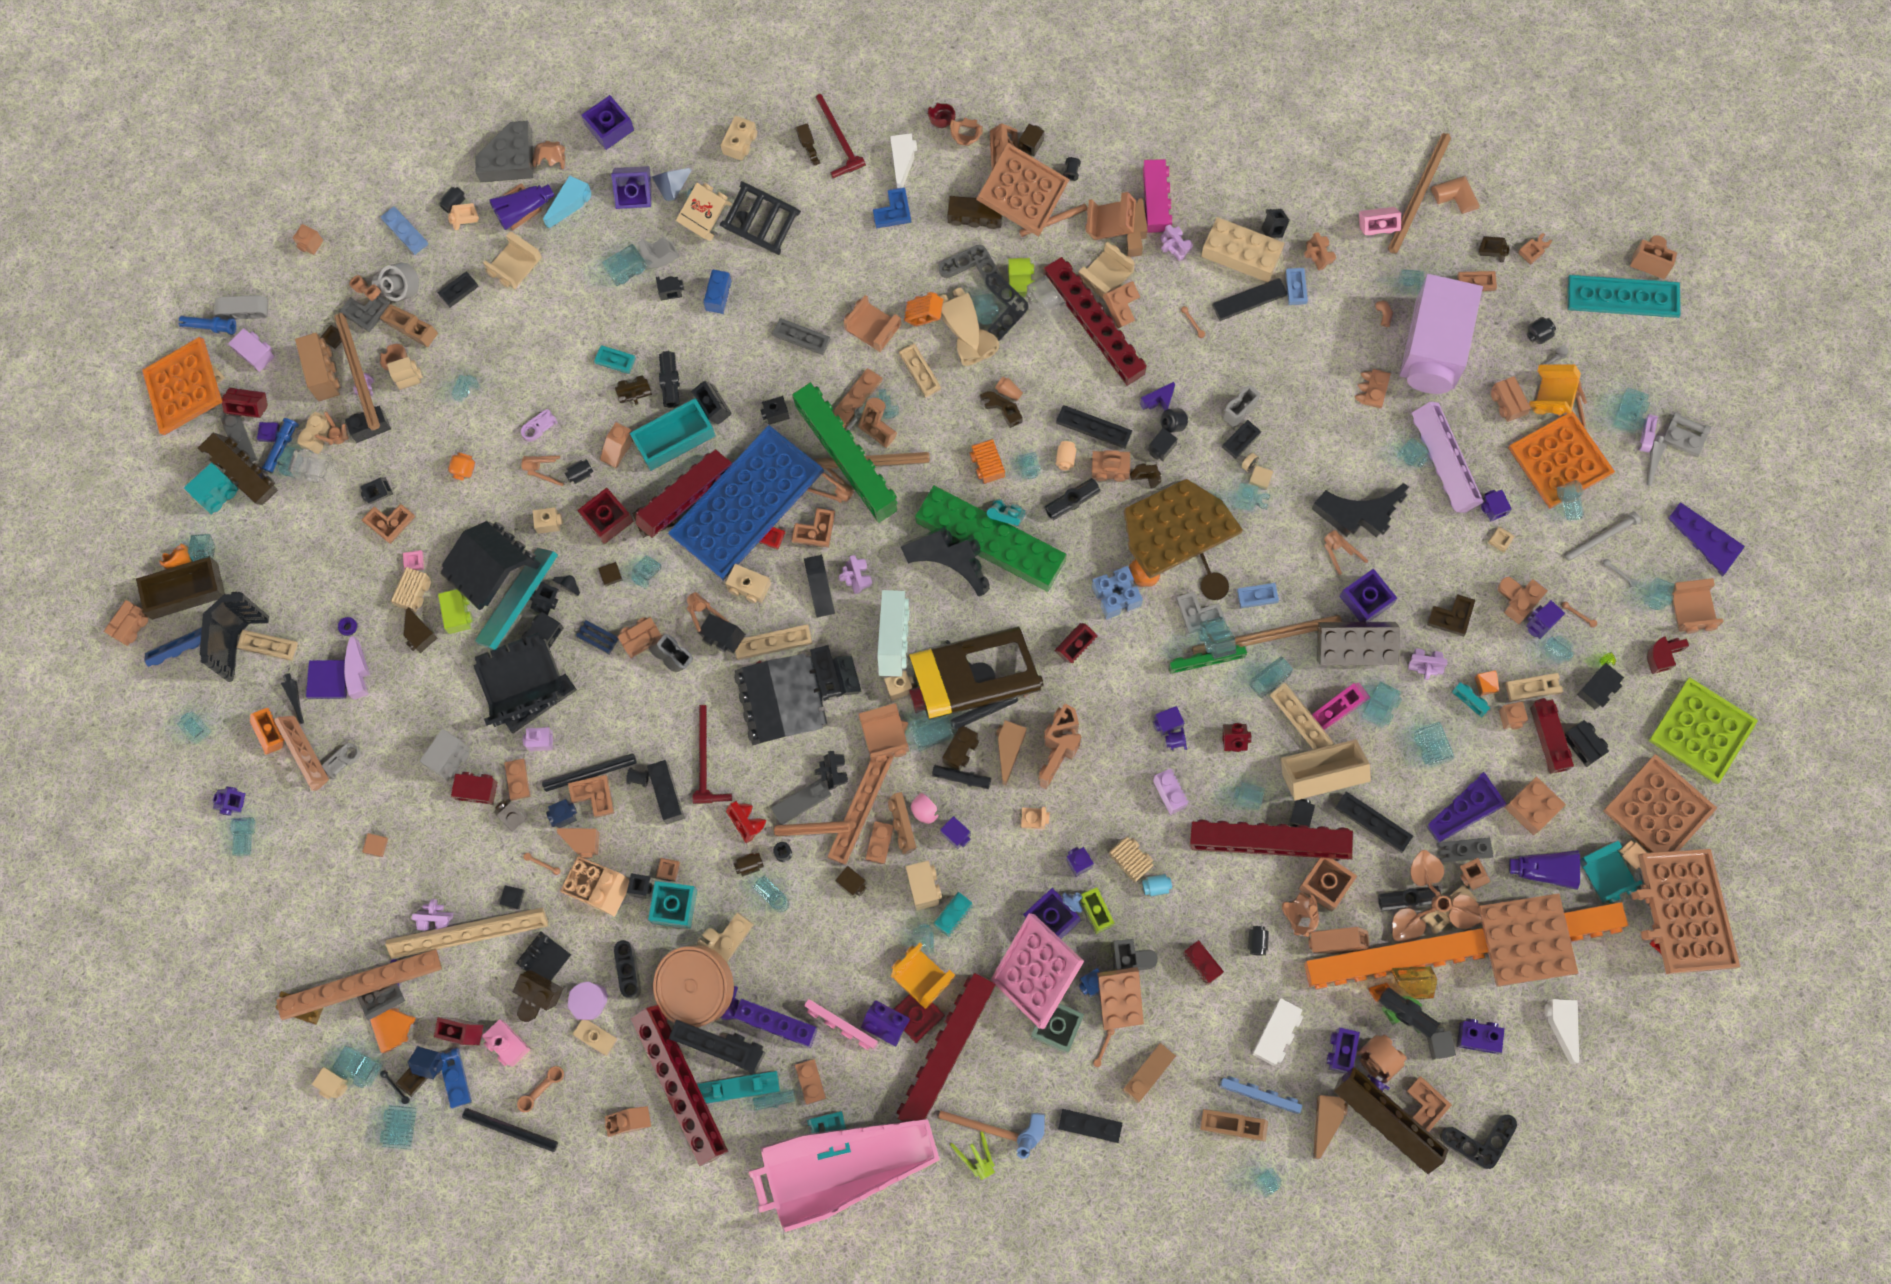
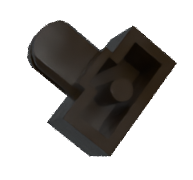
[512,970,564,1022]

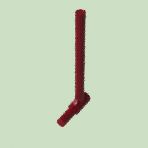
[816,94,866,179]
[692,705,733,804]

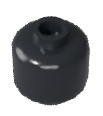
[1527,317,1556,345]
[1160,408,1188,433]

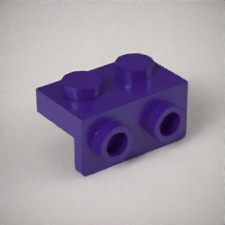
[861,1000,910,1047]

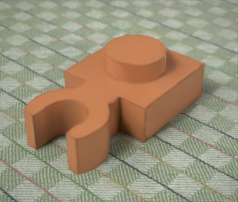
[1518,233,1552,265]

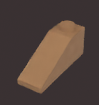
[996,720,1027,786]
[1122,1043,1176,1103]
[1313,1095,1348,1159]

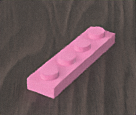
[804,999,878,1050]

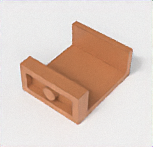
[1085,192,1136,240]
[843,295,902,352]
[1670,578,1724,634]
[859,703,909,763]

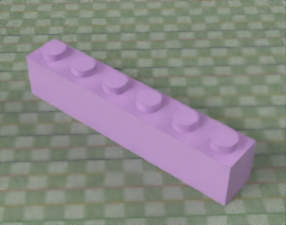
[1412,402,1484,513]

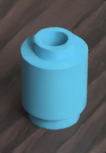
[1142,874,1172,897]

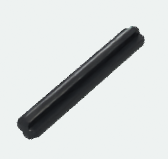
[950,697,1018,730]

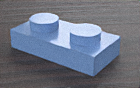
[1285,268,1308,305]
[1237,583,1279,609]

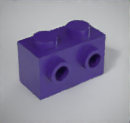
[1526,600,1565,639]
[1457,1018,1505,1054]
[1326,1027,1360,1074]

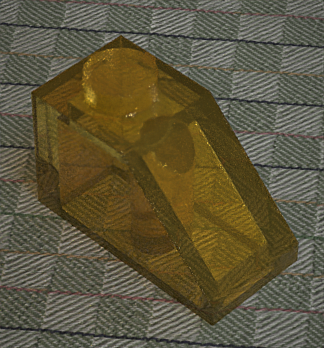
[1392,966,1438,999]

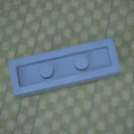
[381,206,429,255]

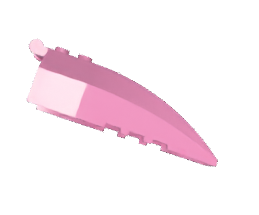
[748,1119,940,1232]

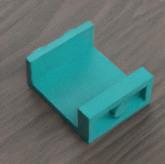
[1580,840,1643,904]

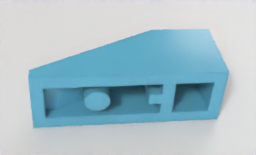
[543,175,591,228]

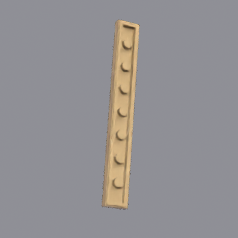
[385,907,548,959]

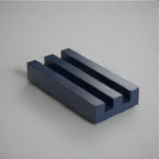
[576,620,619,655]

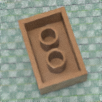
[295,333,341,401]

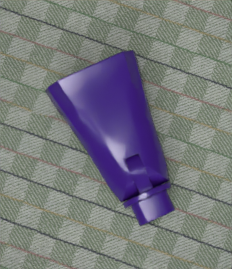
[489,184,554,230]
[1509,850,1580,890]

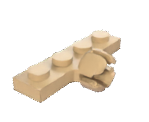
[696,913,754,963]

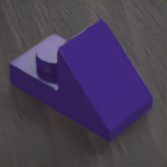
[1140,382,1175,411]

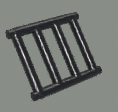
[719,181,801,255]

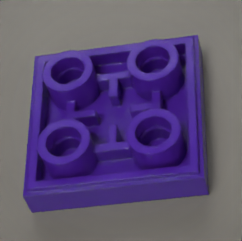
[306,660,347,699]

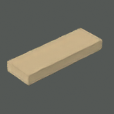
[898,343,941,398]
[237,630,298,661]

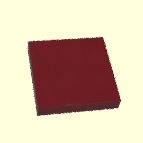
[893,994,945,1044]

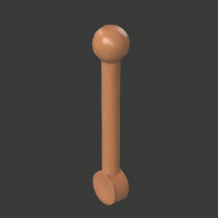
[1181,306,1205,338]
[1561,602,1597,628]
[524,853,561,875]
[1093,1029,1115,1067]

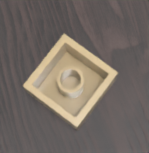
[906,860,942,911]

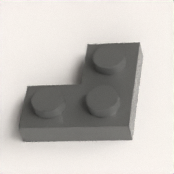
[339,295,392,333]
[357,983,405,1021]

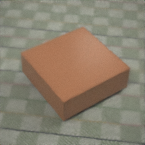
[362,833,388,857]
[656,858,680,882]

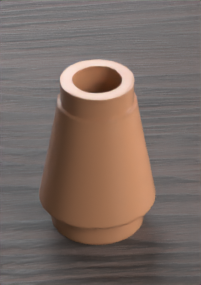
[995,376,1023,401]

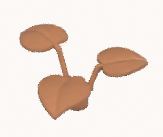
[1392,850,1482,942]

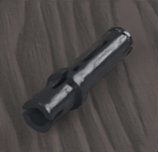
[932,764,992,790]

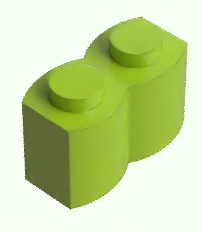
[1008,258,1035,297]

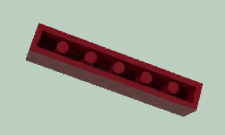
[636,449,732,538]

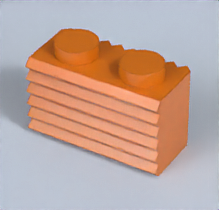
[904,292,944,326]
[969,439,1005,484]
[250,708,284,754]

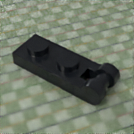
[810,645,842,701]

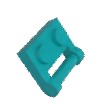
[987,499,1026,526]
[807,1111,851,1160]

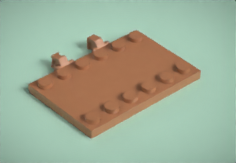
[1631,849,1740,975]

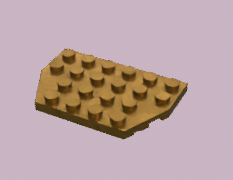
[1124,479,1243,579]

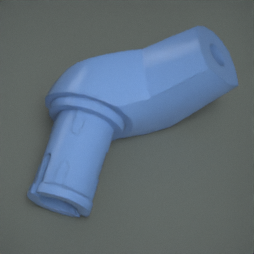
[1017,1113,1045,1159]

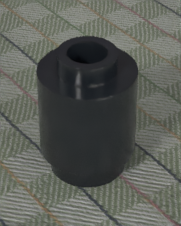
[438,187,465,213]
[565,459,594,484]
[1248,926,1269,956]

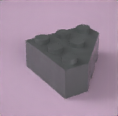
[475,120,533,183]

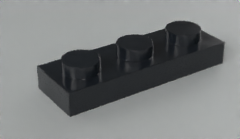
[1058,1109,1123,1143]

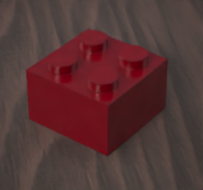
[577,487,634,545]

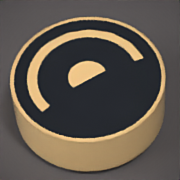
[1242,453,1259,472]

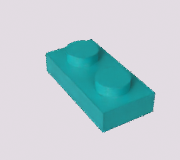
[594,345,636,374]
[1452,682,1490,718]

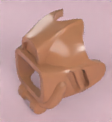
[950,117,983,146]
[533,141,565,169]
[1282,892,1320,937]

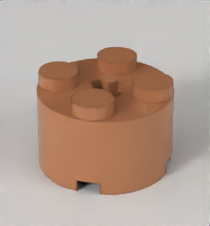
[1357,1034,1407,1083]

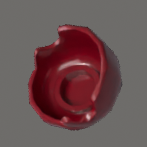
[927,103,956,128]

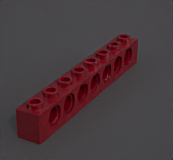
[1043,257,1147,386]
[631,1005,729,1167]

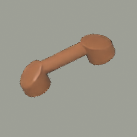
[349,275,381,301]
[517,1066,564,1112]

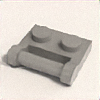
[1663,412,1711,457]

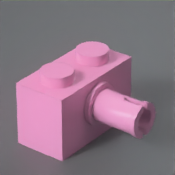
[482,1019,531,1067]

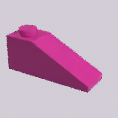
[1312,682,1370,730]

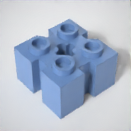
[1092,566,1143,620]

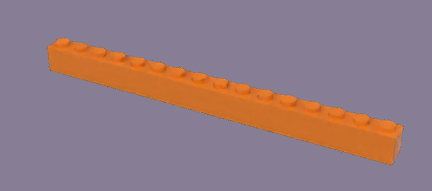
[1304,902,1628,990]

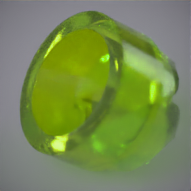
[1599,652,1616,666]

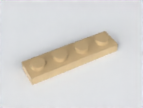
[735,624,813,660]
[1270,683,1335,750]

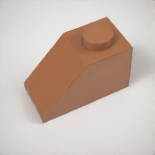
[600,422,633,468]
[557,828,600,859]

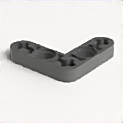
[939,245,1004,292]

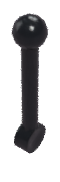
[380,1070,410,1104]

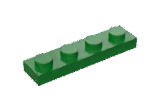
[1169,645,1247,674]

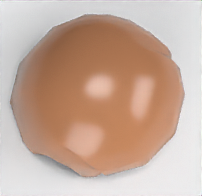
[380,344,408,371]

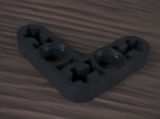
[984,273,1028,341]
[1440,1115,1517,1169]

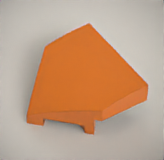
[370,1008,416,1053]

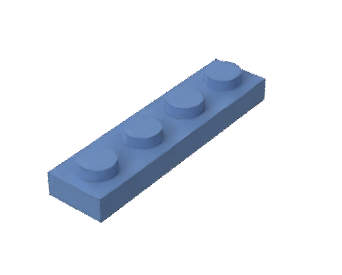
[1219,1076,1303,1114]

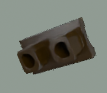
[615,375,652,405]

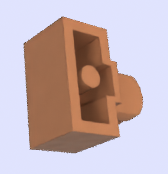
[1630,235,1677,279]
[1091,450,1130,482]
[1497,577,1548,624]

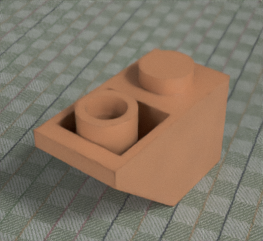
[605,1106,651,1137]

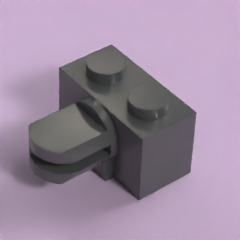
[1111,939,1158,970]

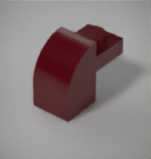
[1647,636,1689,674]

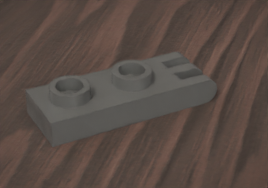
[1436,837,1494,863]

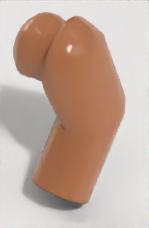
[1375,300,1393,327]

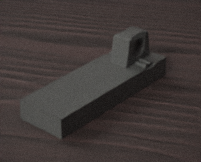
[771,778,832,825]

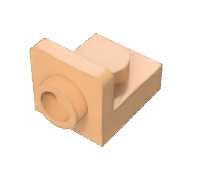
[448,203,479,230]
[1021,807,1050,829]

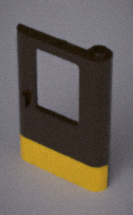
[908,626,1044,720]

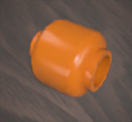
[448,452,475,481]

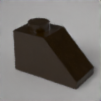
[403,607,438,653]

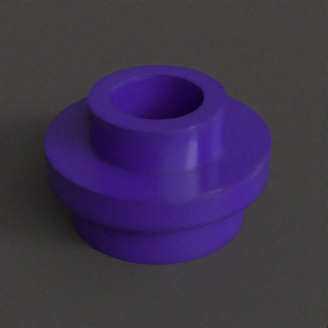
[338,617,357,636]

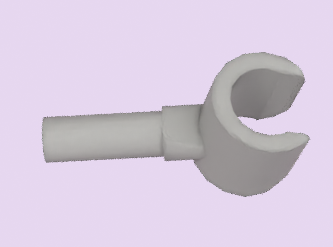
[1544,345,1568,364]
[846,407,864,430]

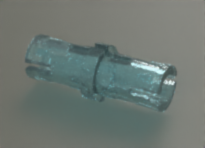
[753,1089,796,1111]

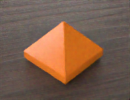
[1368,983,1390,1002]

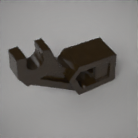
[795,123,821,166]
[980,391,1023,428]

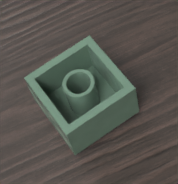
[1031,1004,1084,1054]

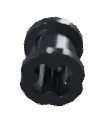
[1063,157,1081,181]
[626,767,650,787]
[773,842,793,862]

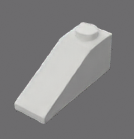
[890,133,917,189]
[1545,999,1579,1064]

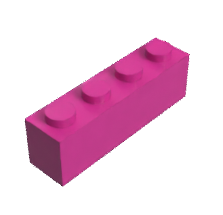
[1143,159,1172,233]

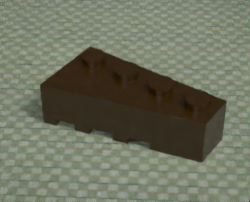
[197,432,278,505]

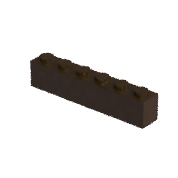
[1333,1067,1449,1174]

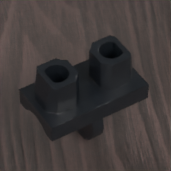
[814,751,848,790]

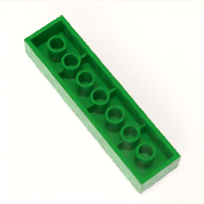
[792,382,898,523]
[915,485,1067,592]

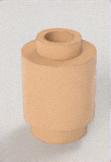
[1055,441,1076,470]
[1619,840,1647,869]

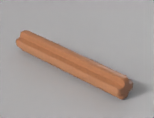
[774,821,851,836]

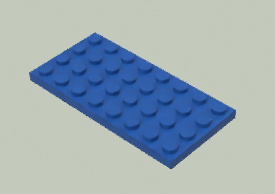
[668,425,824,581]

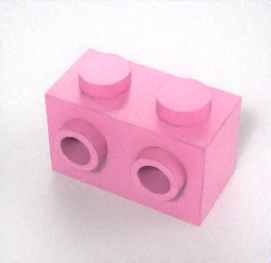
[1359,207,1401,235]

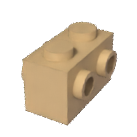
[721,116,757,161]

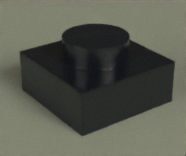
[499,885,525,910]

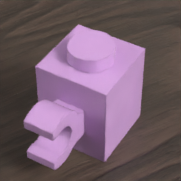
[523,727,553,752]

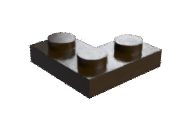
[1427,594,1475,637]

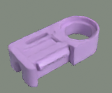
[521,409,558,442]
[1639,414,1658,453]

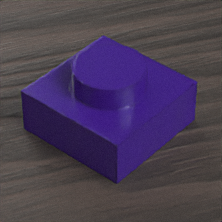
[257,422,280,442]

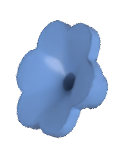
[1062,892,1083,913]

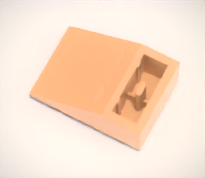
[560,856,630,917]

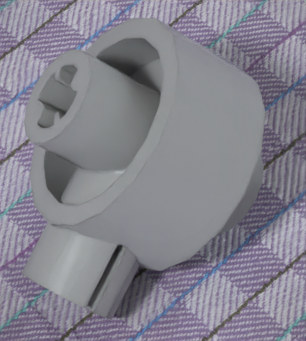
[372,262,419,302]

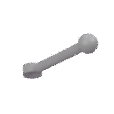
[1603,559,1638,587]

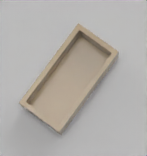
[1201,217,1285,282]
[1281,739,1371,801]

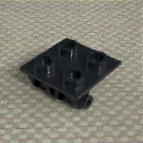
[516,931,571,981]

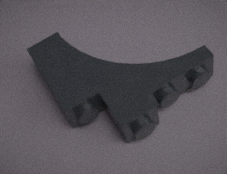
[1312,482,1409,538]
[901,526,990,597]

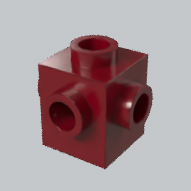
[1222,723,1252,752]

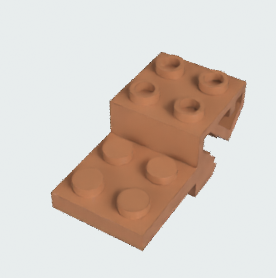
[1038,703,1082,789]

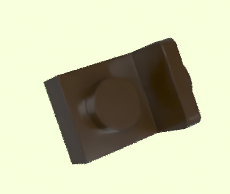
[1478,236,1510,262]

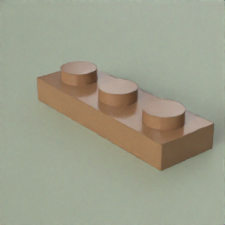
[888,792,917,855]

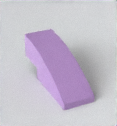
[344,636,370,700]

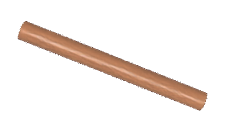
[1019,203,1087,237]
[938,1110,1019,1142]

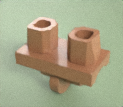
[1304,232,1336,271]

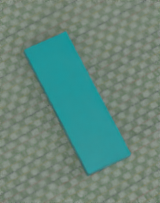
[1568,275,1681,318]
[475,547,558,650]

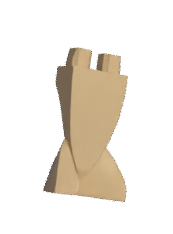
[939,287,999,366]

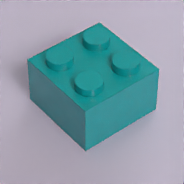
[184,462,239,515]
[648,881,698,929]

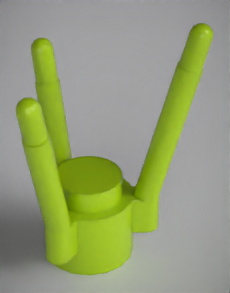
[950,1131,995,1180]

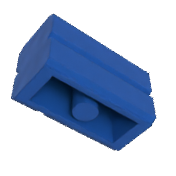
[703,269,732,314]

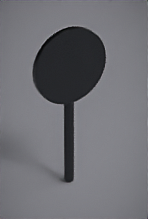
[946,640,995,683]

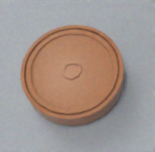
[653,945,734,1027]

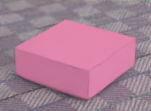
[403,550,424,570]

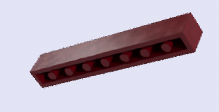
[1190,819,1354,860]
[896,973,996,1122]

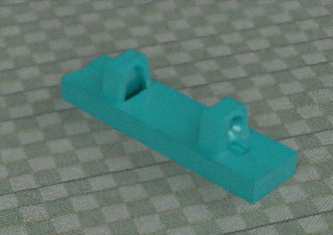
[697,1071,780,1104]

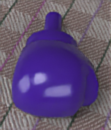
[720,986,739,1020]

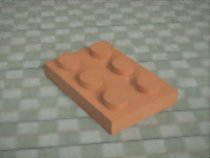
[1097,967,1144,1030]

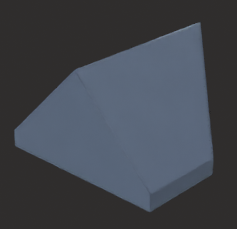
[652,168,692,201]

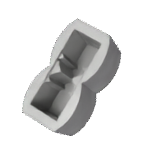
[1223,385,1261,427]

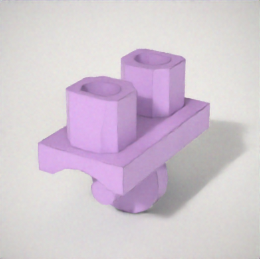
[1160,225,1193,261]
[839,555,872,594]
[1408,648,1447,680]
[412,899,453,931]

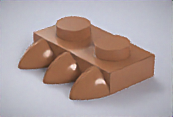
[1354,369,1391,409]

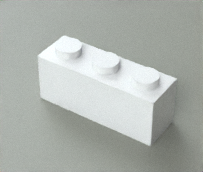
[1252,998,1303,1066]

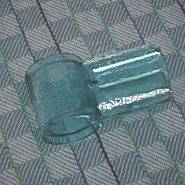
[1557,480,1584,521]
[230,817,255,857]
[752,875,790,913]

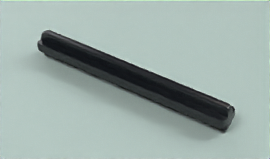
[542,753,637,792]
[462,1108,558,1152]

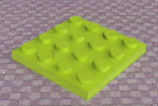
[1648,677,1758,784]

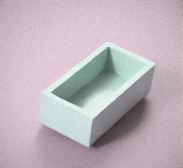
[878,590,910,677]

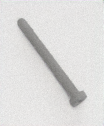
[1565,511,1641,561]

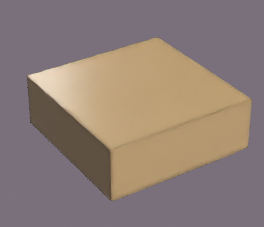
[1249,465,1273,490]
[1488,526,1515,552]

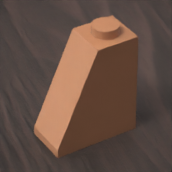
[1309,927,1370,954]

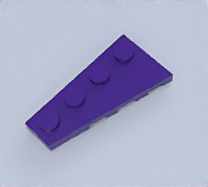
[1668,502,1745,577]
[1427,772,1506,843]

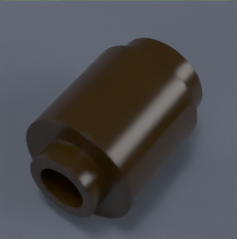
[733,852,764,877]

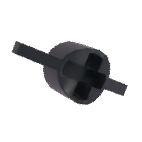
[552,575,580,596]

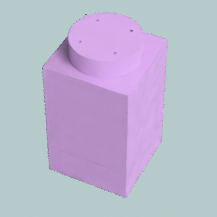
[1399,274,1483,394]

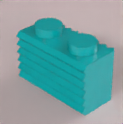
[933,892,973,937]

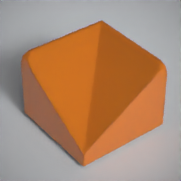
[1475,670,1499,696]

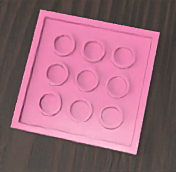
[991,913,1084,1029]

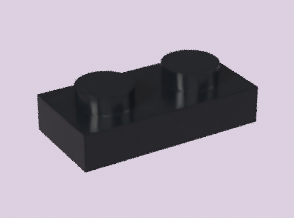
[437,271,479,308]
[1222,420,1262,459]
[832,656,862,695]

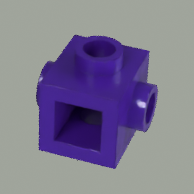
[213,786,246,816]

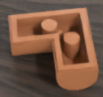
[1431,175,1480,214]
[858,398,897,448]
[362,503,416,544]
[792,508,835,548]

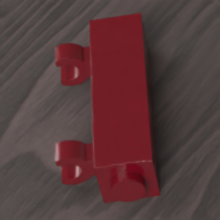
[1530,698,1574,774]

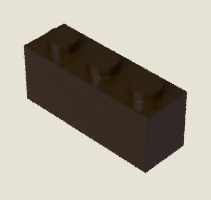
[947,196,1003,229]

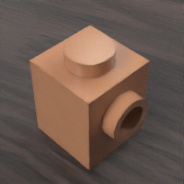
[293,224,323,255]
[1499,701,1528,730]
[1460,858,1491,891]

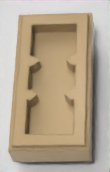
[572,1020,618,1056]

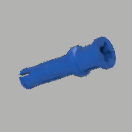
[179,315,237,335]
[262,418,299,473]

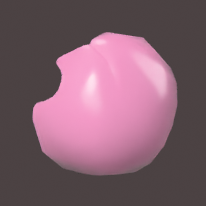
[911,793,939,824]

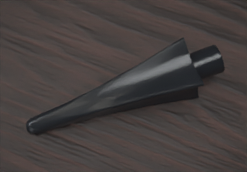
[281,673,304,724]

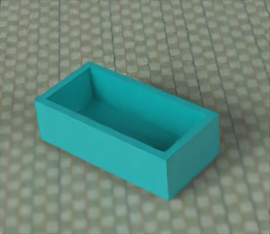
[630,398,716,471]

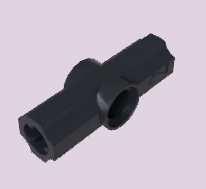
[659,351,680,408]
[1044,478,1101,521]
[1378,886,1441,912]
[1378,987,1440,1038]

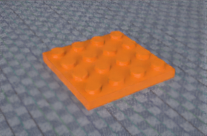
[142,337,222,435]
[1508,411,1615,509]

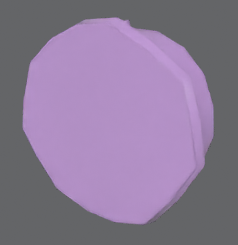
[568,981,608,1020]

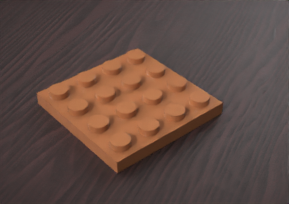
[976,143,1070,237]
[1603,754,1717,853]
[1478,893,1579,987]

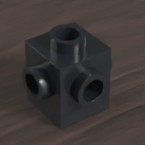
[529,582,559,615]

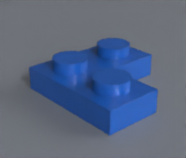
[873,187,911,229]

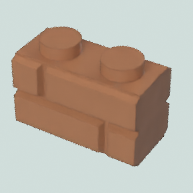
[1491,376,1531,422]
[103,600,148,646]
[617,617,661,659]

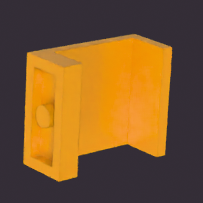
[1529,364,1581,415]
[890,943,955,1009]

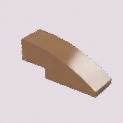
[1126,198,1148,257]
[380,304,438,347]
[1200,1109,1268,1142]

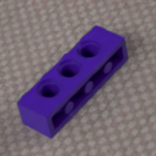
[734,999,818,1048]

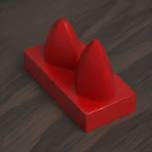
[726,801,766,844]

